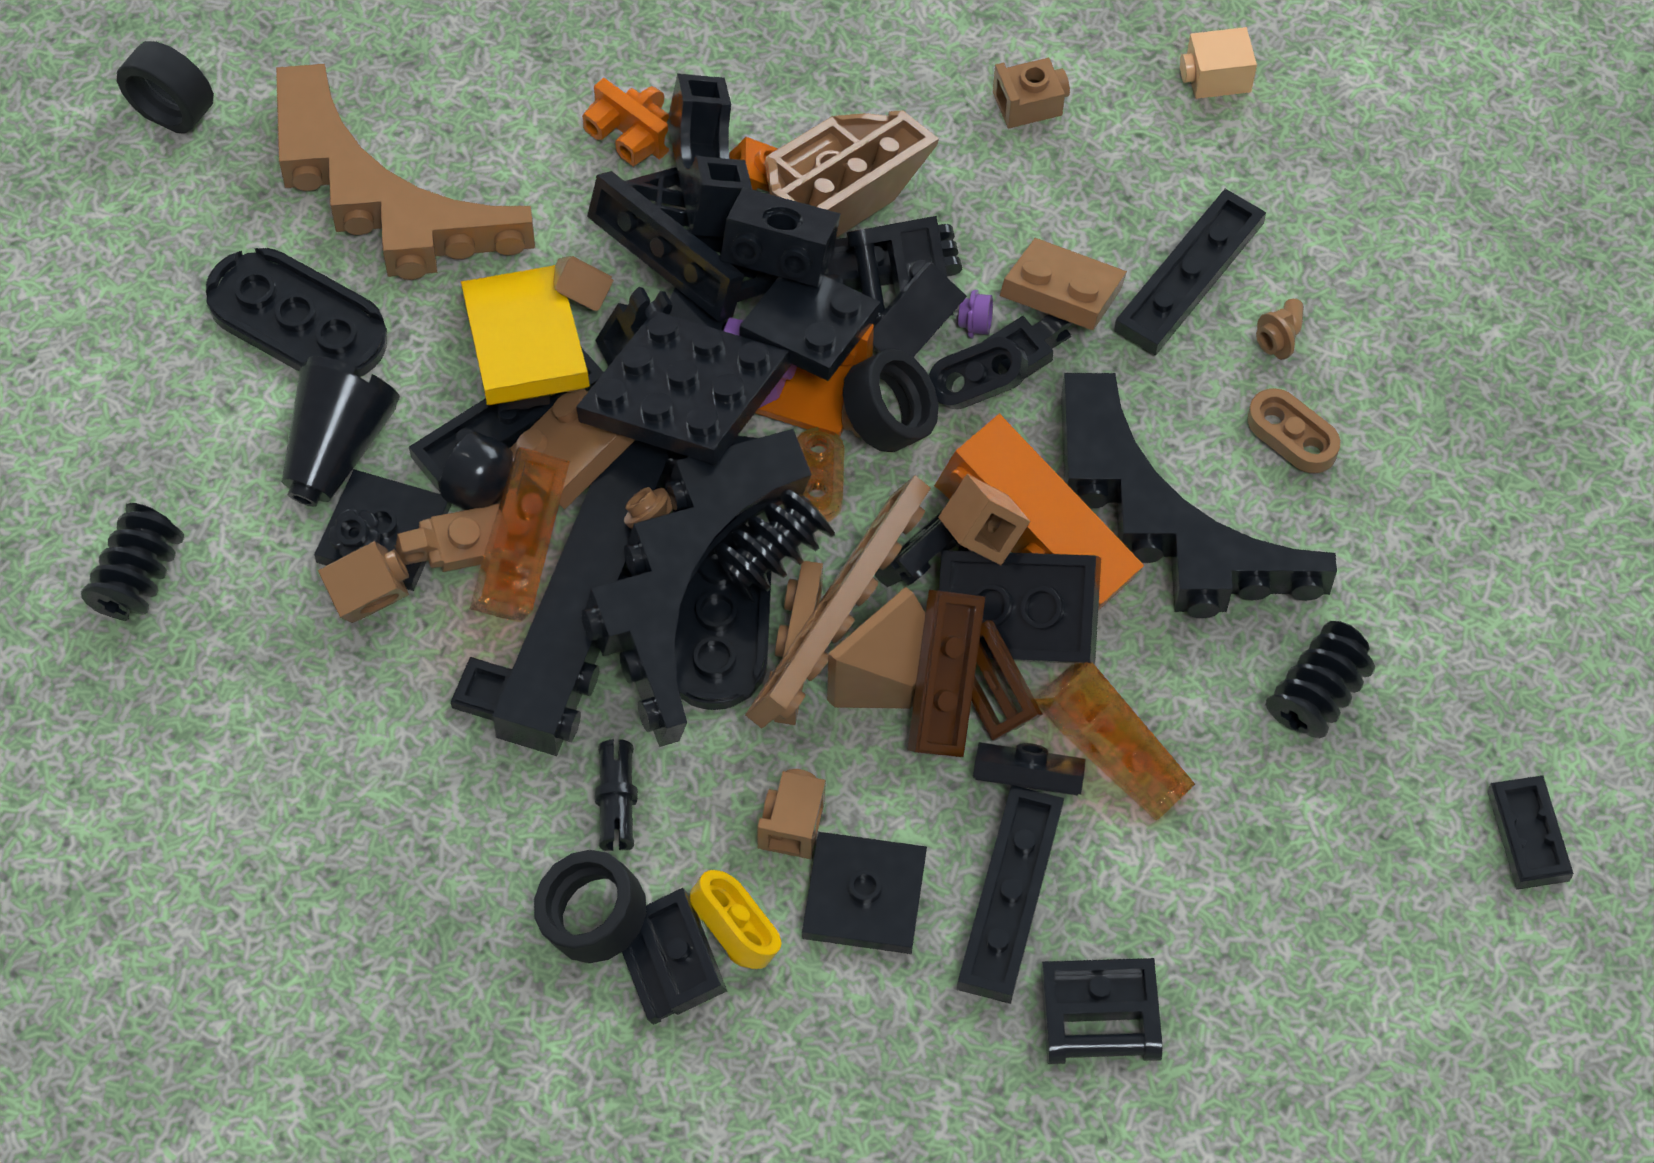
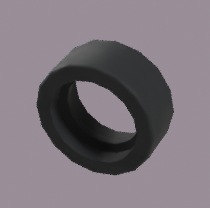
[116,41,214,133]
[842,349,939,452]
[534,849,646,964]

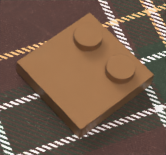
[1000,238,1127,330]
[510,389,635,510]

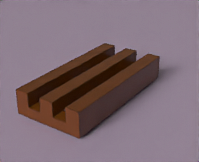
[971,620,1043,741]

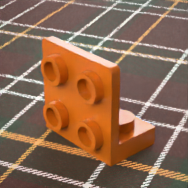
[755,324,874,438]

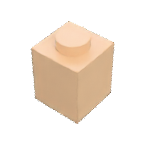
[1180,27,1257,99]

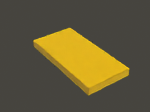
[461,265,590,405]

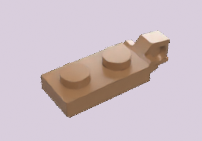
[395,497,546,572]

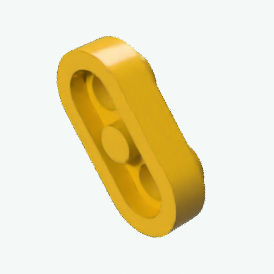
[689,870,781,969]

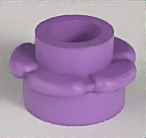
[958,289,993,339]

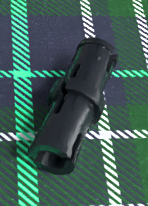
[595,739,638,851]

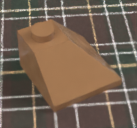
[827,587,926,709]

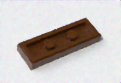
[907,589,985,757]

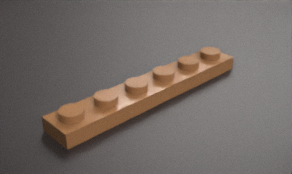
[745,475,931,729]

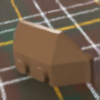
[764,110,939,238]

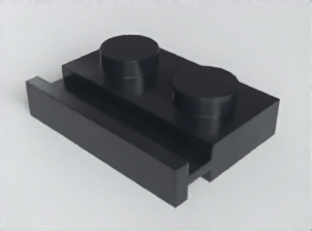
[875,509,958,587]
[622,888,727,1025]

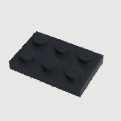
[939,550,1101,664]

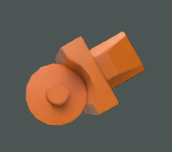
[582,77,669,167]

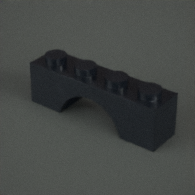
[667,73,752,239]

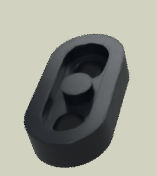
[929,337,1028,409]

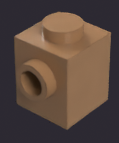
[938,474,1031,565]

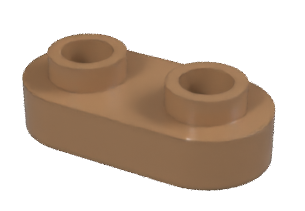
[1248,388,1340,473]

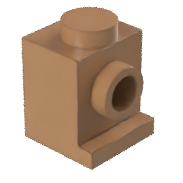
[993,57,1070,129]
[757,769,826,859]

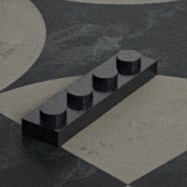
[1114,188,1266,356]
[409,347,604,492]
[957,785,1064,1004]

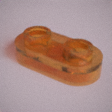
[797,427,844,522]

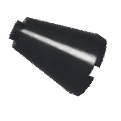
[281,356,400,507]

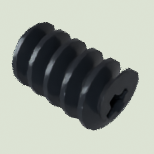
[715,489,835,603]
[81,503,184,621]
[1265,621,1375,739]

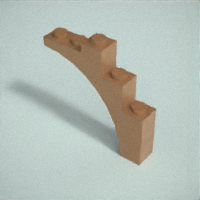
[276,64,535,280]

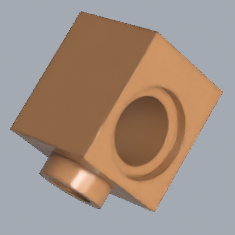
[318,541,409,623]

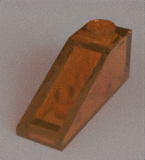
[470,446,570,622]
[1035,662,1195,820]

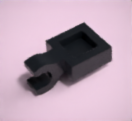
[595,287,672,367]
[983,314,1072,379]

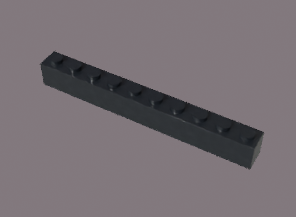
[493,287,728,756]

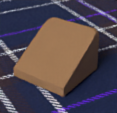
[554,256,614,311]

